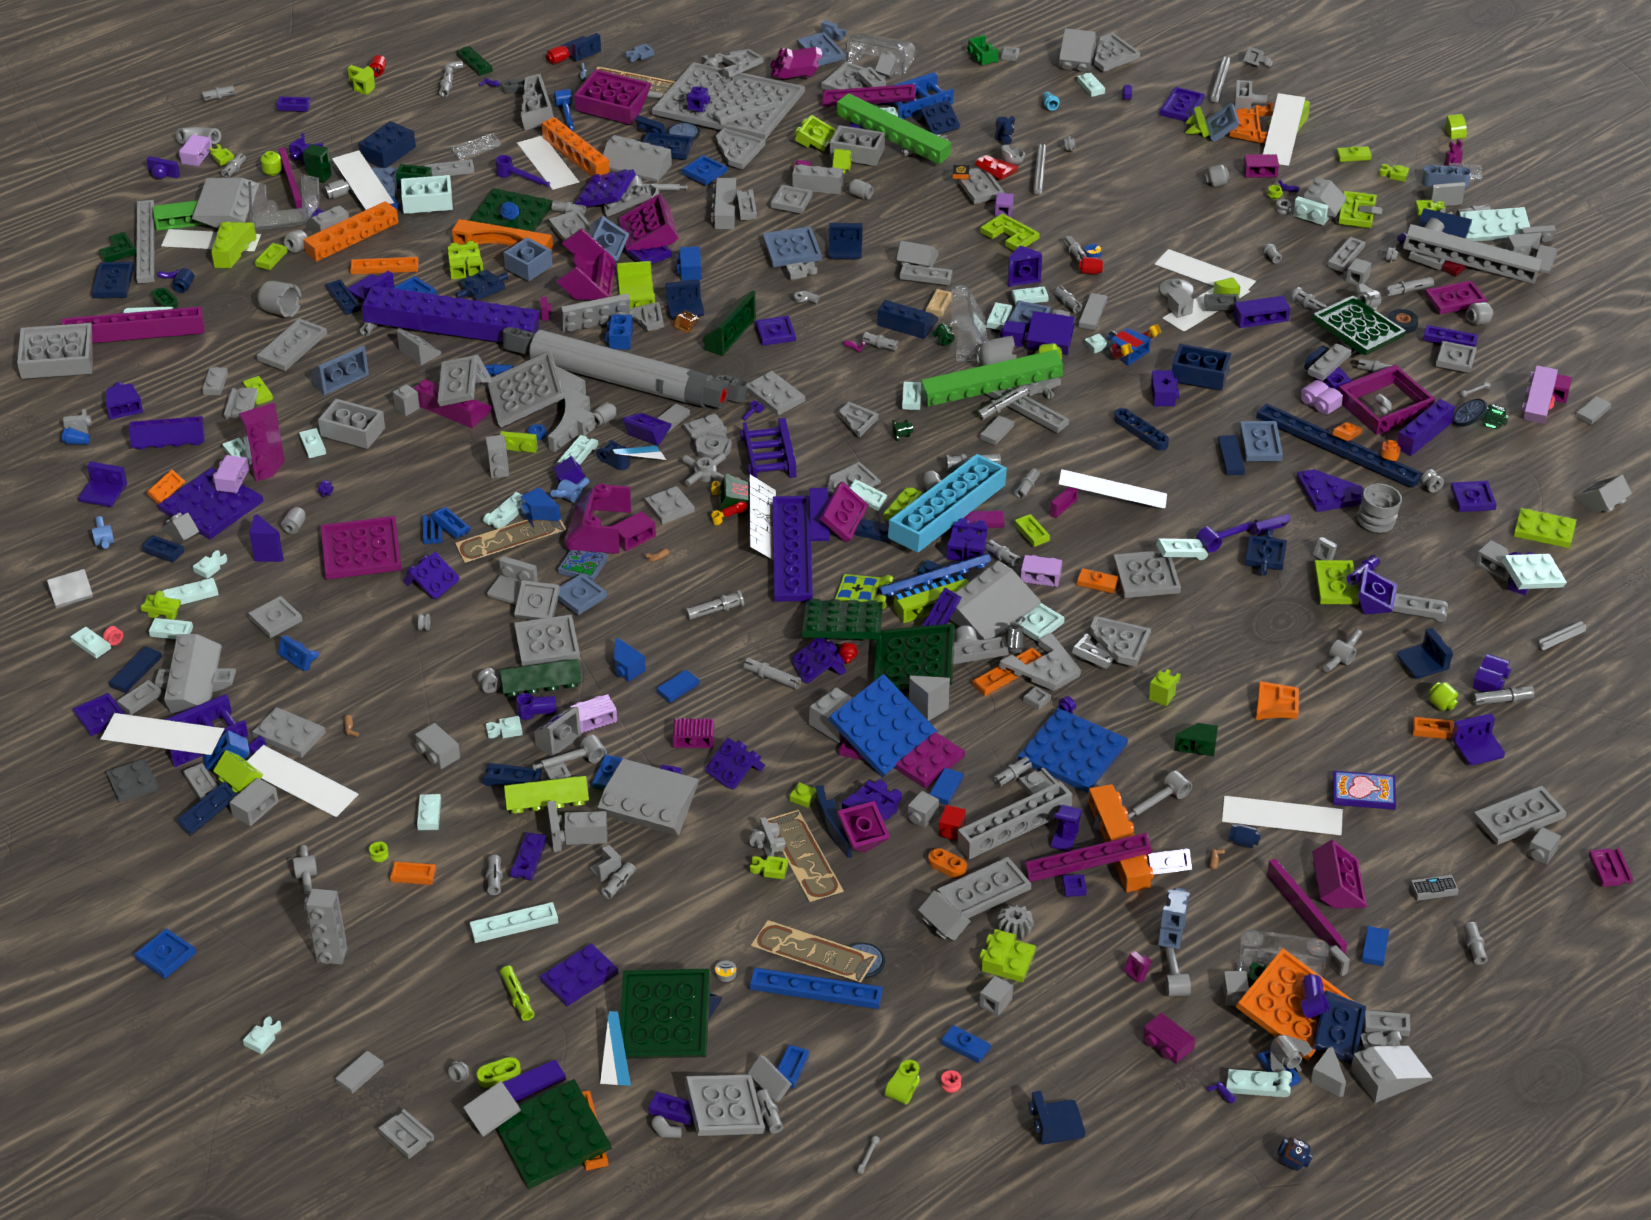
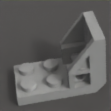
[438,355,491,406]

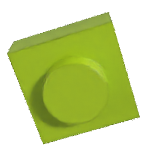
[790,782,816,808]

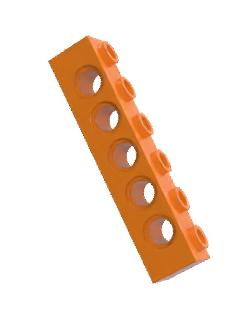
[542,117,610,177]
[303,201,399,262]

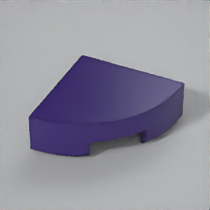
[248,736,267,755]

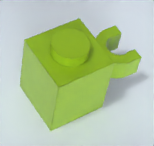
[1149,669,1181,706]

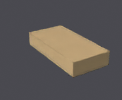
[926,289,953,317]

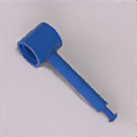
[554,89,575,131]

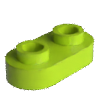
[477,1057,521,1088]

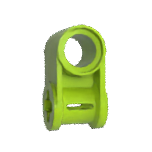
[885,1060,920,1105]

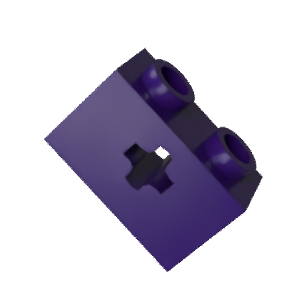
[1151,370,1179,406]

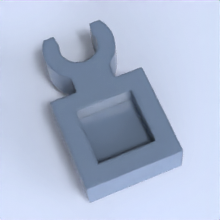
[625,44,654,62]

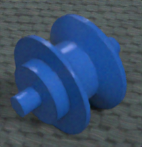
[501,202,519,220]

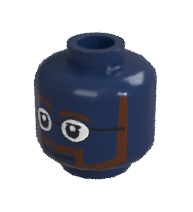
[1277,1136,1313,1171]

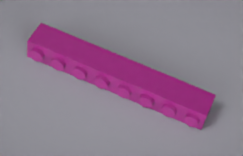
[62,306,205,344]

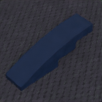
[815,785,852,858]

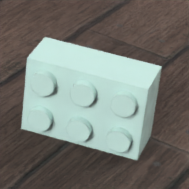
[401,175,453,214]

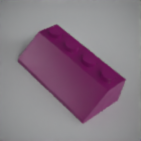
[413,379,493,428]
[239,403,285,482]

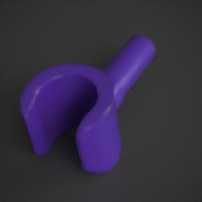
[742,400,764,421]

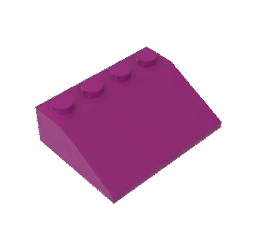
[574,69,651,125]
[618,193,679,251]

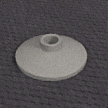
[1159,279,1193,299]

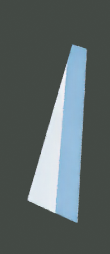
[613,446,667,460]
[600,1011,631,1086]

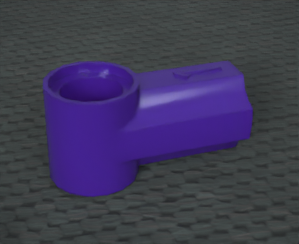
[517,693,556,720]
[1301,974,1330,1019]

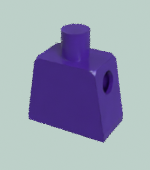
[106,382,143,420]

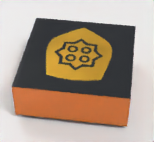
[953,165,970,179]

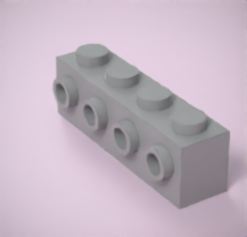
[304,889,347,965]

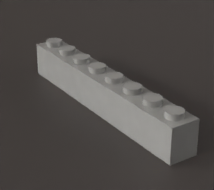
[1403,224,1542,284]

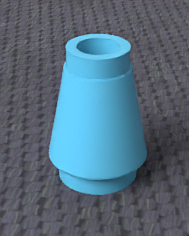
[1042,92,1059,110]

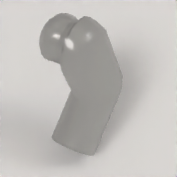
[443,61,463,75]

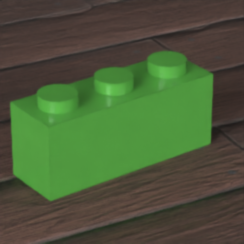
[153,201,206,231]

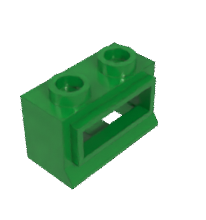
[967,35,999,65]

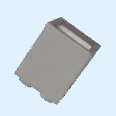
[1059,28,1096,71]

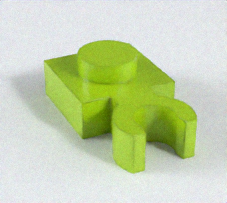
[209,144,234,166]
[1379,164,1409,182]
[1415,200,1446,215]
[750,856,788,879]

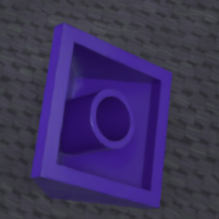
[1008,245,1042,287]
[623,413,672,446]
[249,514,284,562]
[1358,567,1397,615]

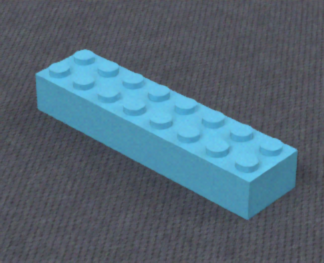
[888,454,1007,553]

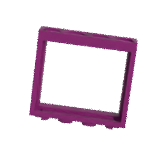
[1339,364,1435,435]

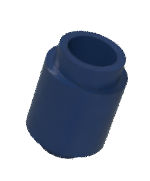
[173,268,195,293]
[1229,824,1261,849]

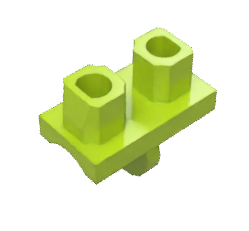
[141,591,181,620]

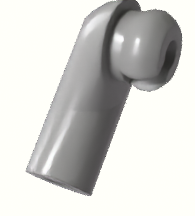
[794,291,820,304]
[1375,394,1392,415]
[651,1115,682,1138]

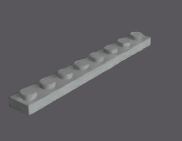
[137,200,155,284]

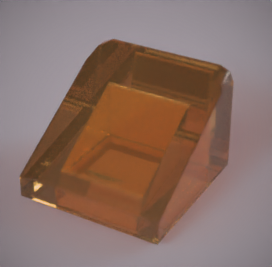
[674,310,699,333]

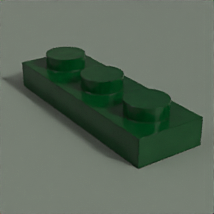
[456,46,493,76]

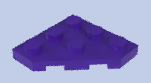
[1296,469,1364,512]

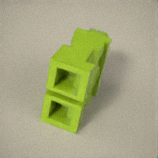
[448,241,483,280]

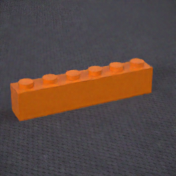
[1088,784,1154,893]

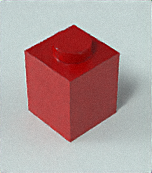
[939,805,966,841]

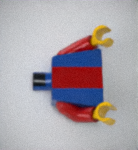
[1107,324,1161,366]

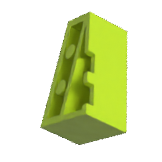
[211,222,257,268]

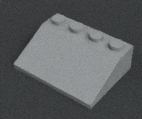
[192,178,258,228]
[17,323,93,379]
[950,561,1041,640]
[598,759,699,836]

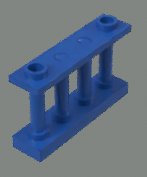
[882,72,954,119]

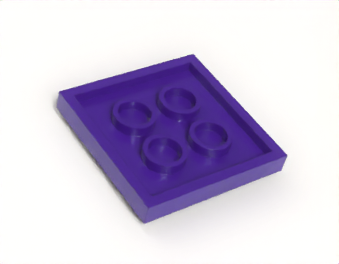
[575,169,636,207]

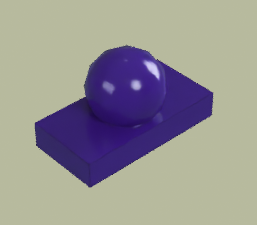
[146,156,180,179]

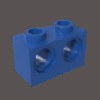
[606,314,633,349]

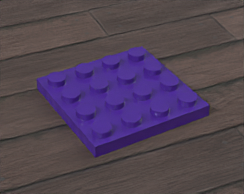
[158,467,264,540]

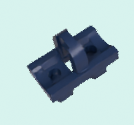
[995,116,1015,145]

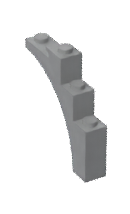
[548,366,595,452]

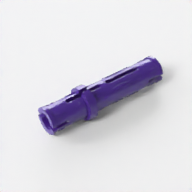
[1347,555,1380,586]

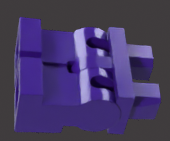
[947,518,988,561]
[842,779,902,821]

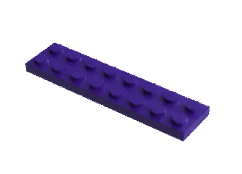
[773,496,813,602]

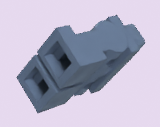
[1158,888,1190,949]

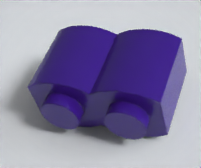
[1472,654,1512,692]

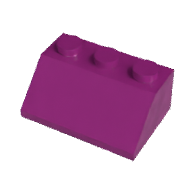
[1312,839,1367,908]

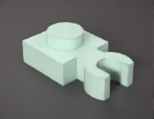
[193,550,227,579]
[486,716,522,738]
[243,1016,282,1054]

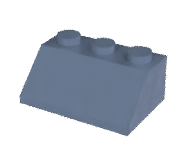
[311,346,369,395]

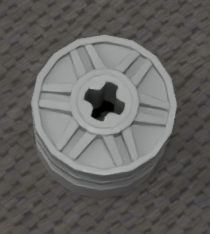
[1357,483,1402,533]

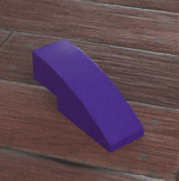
[810,488,829,541]

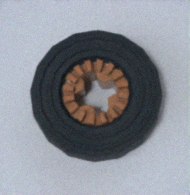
[1388,309,1419,334]

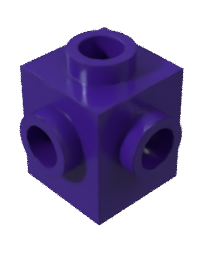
[687,86,710,112]

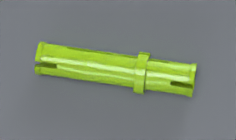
[500,966,535,1021]

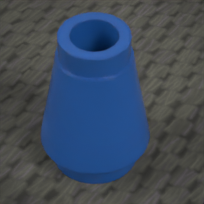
[62,427,90,445]

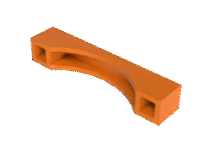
[452,219,553,252]

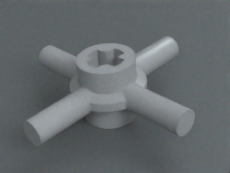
[683,453,726,487]

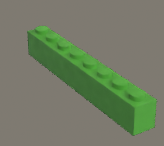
[837,93,951,165]
[922,349,1063,407]

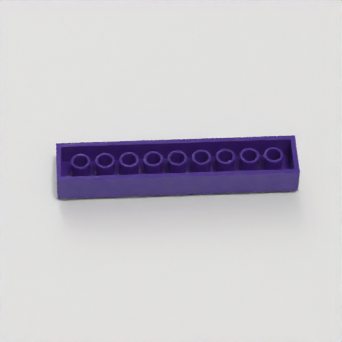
[363,285,539,343]

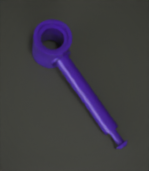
[496,155,550,187]
[1196,519,1258,552]

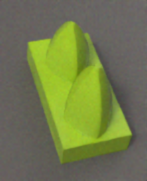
[1185,106,1210,138]

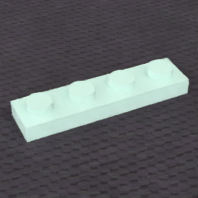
[470,902,558,943]

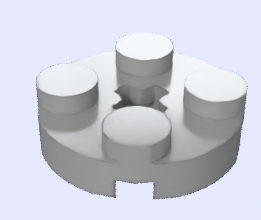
[695,432,732,460]

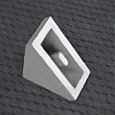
[1536,245,1557,274]
[1311,1047,1346,1097]

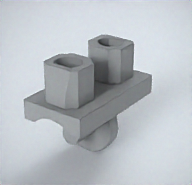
[749,817,785,857]

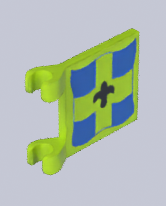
[835,574,893,609]

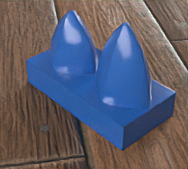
[278,635,320,671]

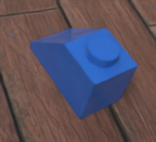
[520,487,561,521]
[614,638,646,682]
[203,730,250,771]

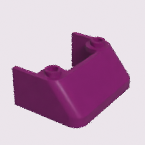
[556,228,616,300]
[565,484,632,554]

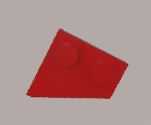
[975,155,1019,180]

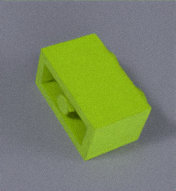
[213,750,264,794]

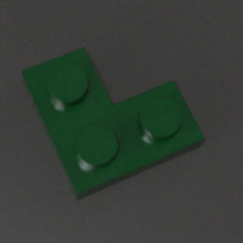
[99,232,137,262]

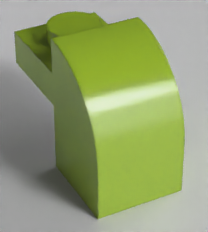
[348,65,375,95]

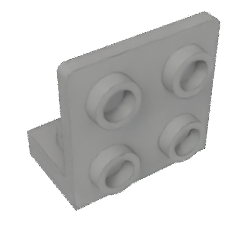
[487,556,538,605]

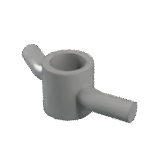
[1323,628,1363,672]
[293,845,317,894]

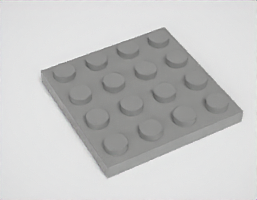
[488,350,565,427]

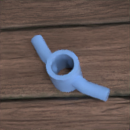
[550,477,590,503]
[92,516,114,548]

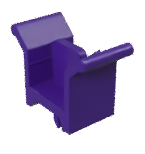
[289,133,324,165]
[1051,805,1082,852]

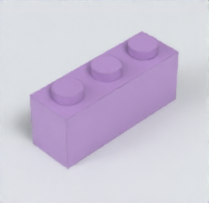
[1521,366,1558,424]

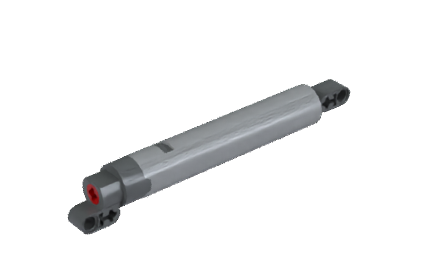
[503,327,747,409]

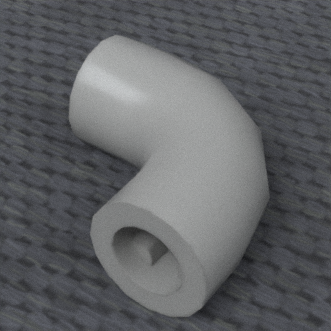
[176,127,221,144]

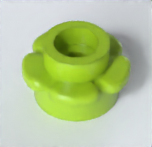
[1267,185,1283,200]

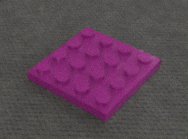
[321,516,402,580]

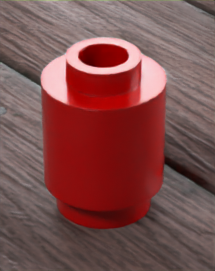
[546,46,569,65]
[369,55,387,77]
[1079,257,1103,275]

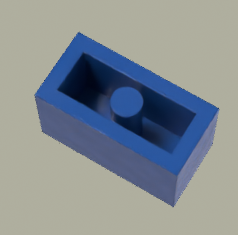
[677,246,702,281]

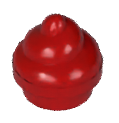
[838,643,858,664]

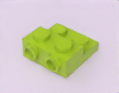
[794,115,836,152]
[979,929,1036,982]

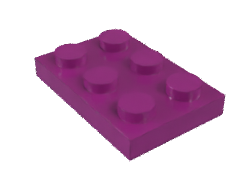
[1425,280,1487,314]
[820,481,869,543]
[895,732,965,788]

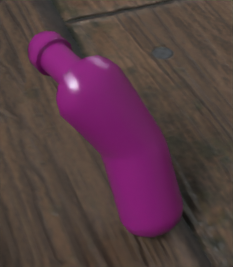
[843,340,866,352]

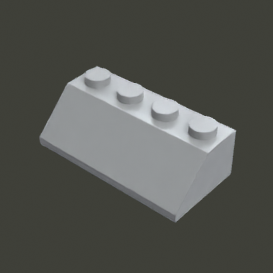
[603,135,672,182]
[164,634,222,713]

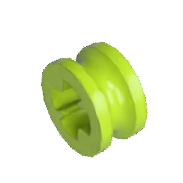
[369,842,389,862]

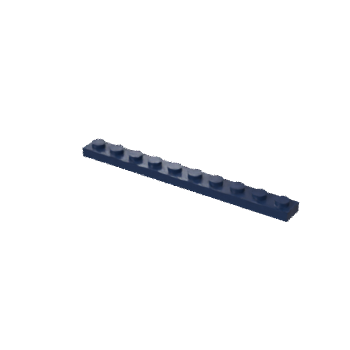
[1256,403,1423,488]

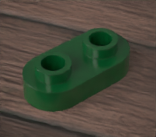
[152,288,178,309]

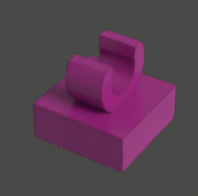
[1123,951,1152,983]

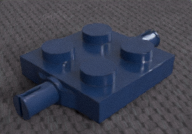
[455,269,508,301]
[1245,528,1287,576]

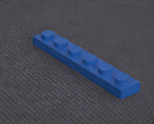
[878,553,991,597]
[750,968,883,1009]

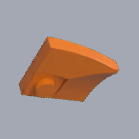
[1255,681,1299,720]

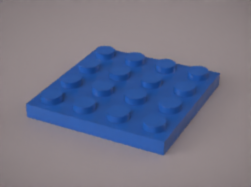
[828,674,938,778]
[1018,708,1128,793]

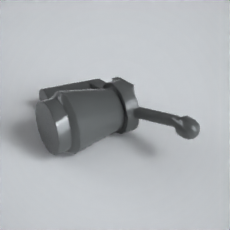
[1006,616,1025,653]

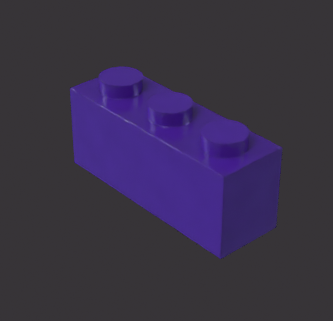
[1233,296,1290,328]

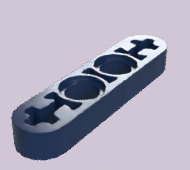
[1114,408,1169,451]

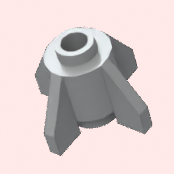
[1356,283,1381,310]
[1270,1035,1313,1073]

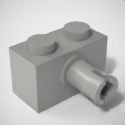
[1235,80,1267,110]

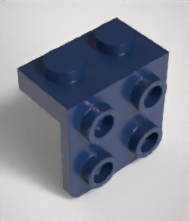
[560,33,601,61]
[916,100,960,135]
[829,223,863,260]
[665,279,704,320]
[1397,628,1453,679]
[1028,1091,1086,1145]

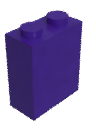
[1024,311,1075,355]

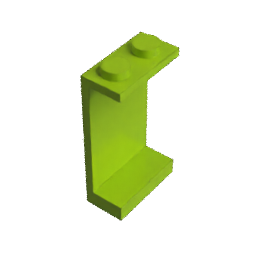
[617,261,655,308]

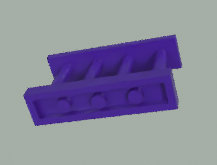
[740,418,797,478]
[165,694,248,767]

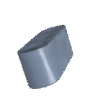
[1422,165,1471,188]

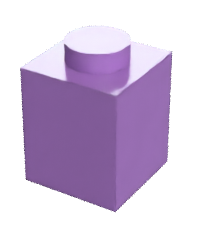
[995,193,1014,218]

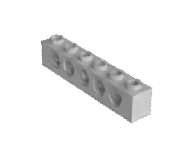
[957,781,1073,860]

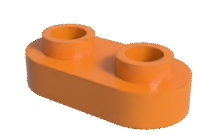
[1380,440,1401,461]
[928,848,967,878]

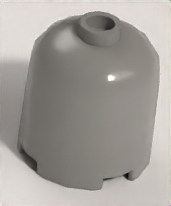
[258,280,302,317]
[976,336,1017,366]

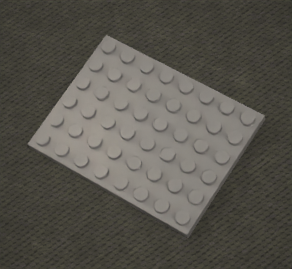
[652,62,805,140]

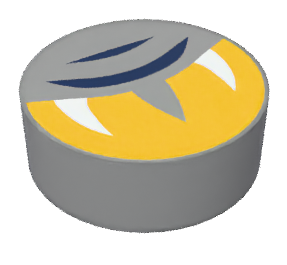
[715,960,737,982]

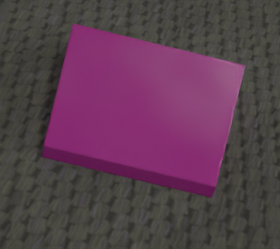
[837,801,890,853]

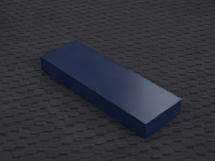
[325,279,361,316]
[1218,435,1245,475]
[109,646,162,693]
[177,781,237,837]

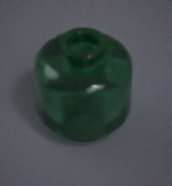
[1480,404,1509,430]

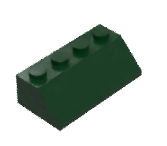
[703,290,756,356]
[499,659,582,697]

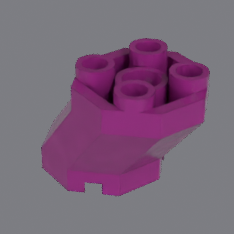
[770,47,822,80]

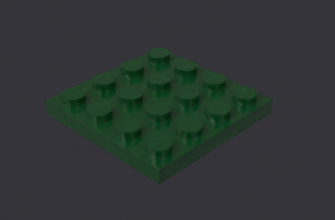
[469,188,553,232]
[1311,295,1406,355]
[802,599,883,640]
[874,623,955,690]
[620,968,711,1059]
[497,1079,612,1189]

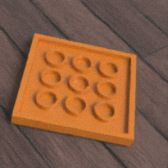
[1236,948,1353,1061]

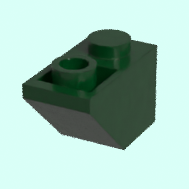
[1174,723,1218,757]

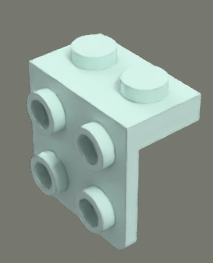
[1293,196,1331,225]

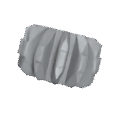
[997,904,1034,939]

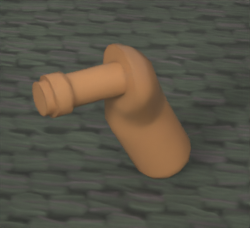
[646,549,669,562]
[344,715,359,737]
[1209,849,1225,870]

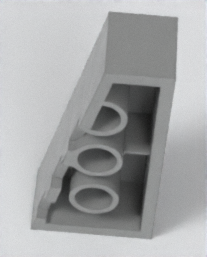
[521,74,554,131]

